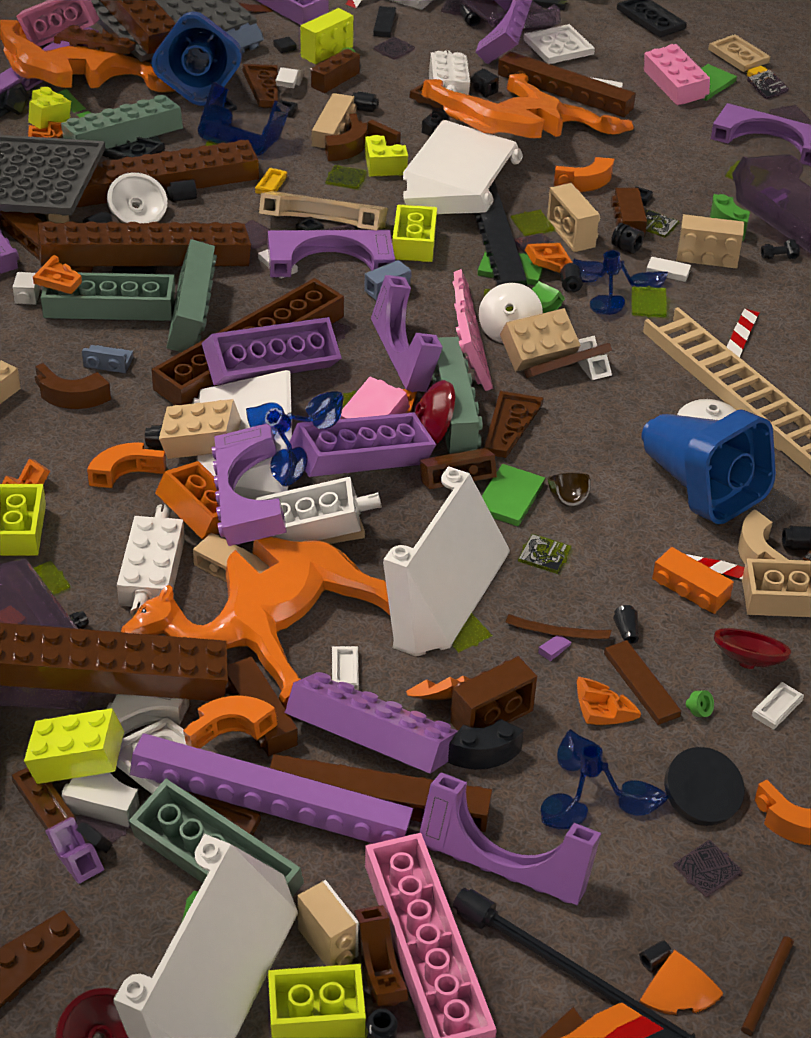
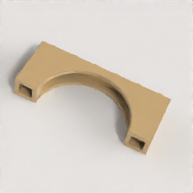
[259,191,388,230]

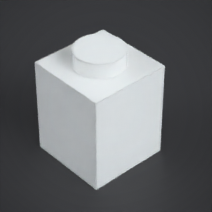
[13,272,40,305]

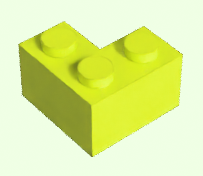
[28,87,71,129]
[365,135,408,176]

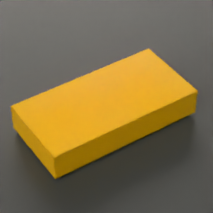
[255,168,287,194]

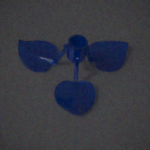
[573,250,668,315]
[246,391,344,486]
[541,729,668,829]

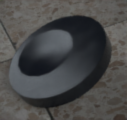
[664,747,745,826]

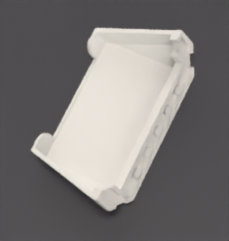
[403,120,522,214]
[192,370,293,500]
[383,466,510,656]
[114,834,298,1038]

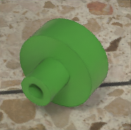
[686,690,714,717]

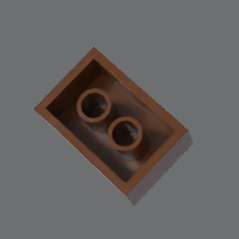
[450,656,537,731]

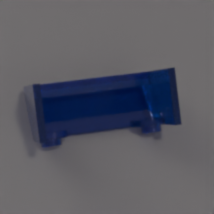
[198,82,290,156]

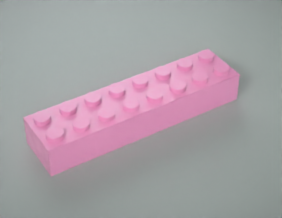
[365,833,496,1038]

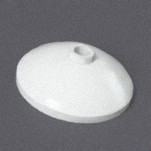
[107,173,168,223]
[479,283,543,344]
[677,399,736,420]

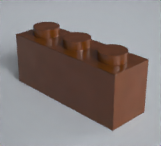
[311,49,360,94]
[611,188,647,237]
[420,448,497,489]

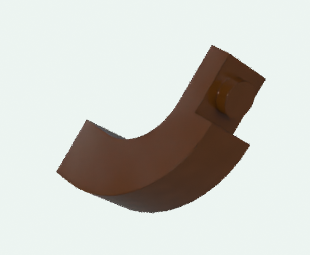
[325,113,367,161]
[35,363,111,409]
[354,905,408,1006]

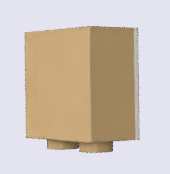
[298,880,359,966]

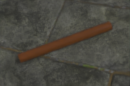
[741,936,794,1036]

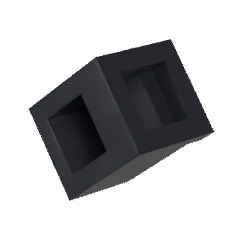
[471,69,499,98]
[422,108,450,136]

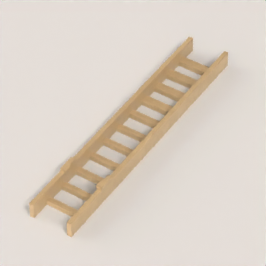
[643,308,811,475]

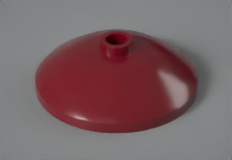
[415,380,455,446]
[714,628,791,669]
[55,988,128,1038]

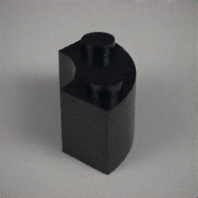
[448,719,524,770]

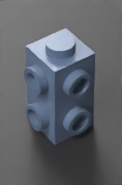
[226,23,264,54]
[364,260,411,301]

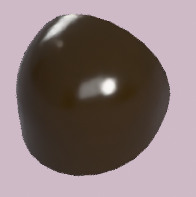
[547,473,591,506]

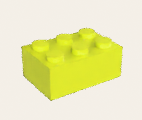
[300,8,353,64]
[392,205,437,262]
[0,484,46,556]
[24,708,124,784]
[268,964,366,1038]

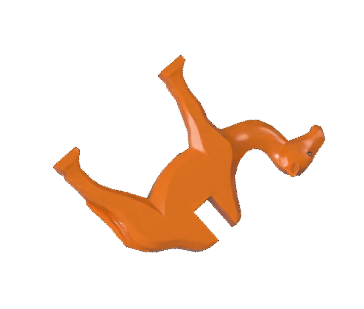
[0,20,175,92]
[421,73,634,138]
[121,536,390,710]

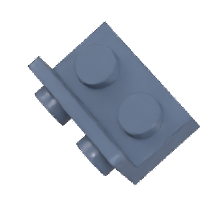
[82,345,133,373]

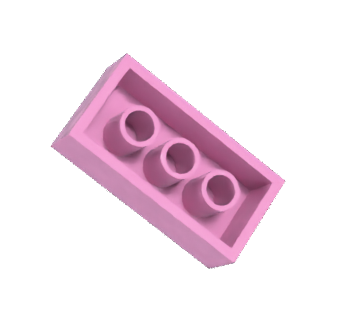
[16,0,100,47]
[644,44,710,105]

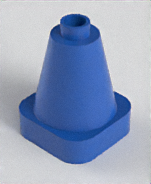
[152,12,242,106]
[642,409,776,524]

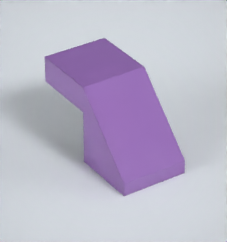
[45,817,104,884]

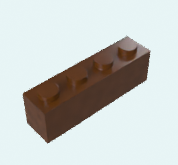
[225,657,298,757]

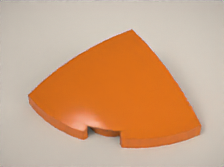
[28,121,63,138]
[406,676,470,700]
[577,677,641,725]
[639,950,723,1015]

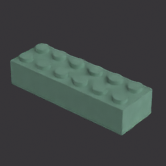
[61,95,183,149]
[166,239,217,352]
[41,273,175,321]
[432,337,483,454]
[129,779,304,897]

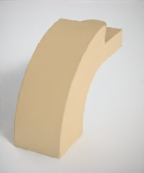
[738,509,788,564]

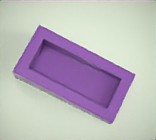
[538,636,571,661]

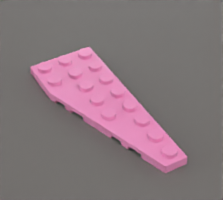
[453,269,493,391]

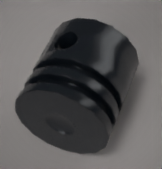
[611,223,644,254]

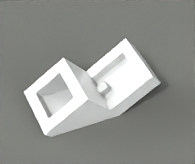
[276,68,304,88]
[576,336,612,380]

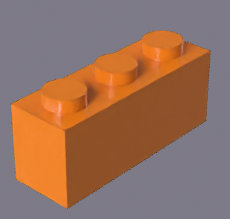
[652,547,734,614]

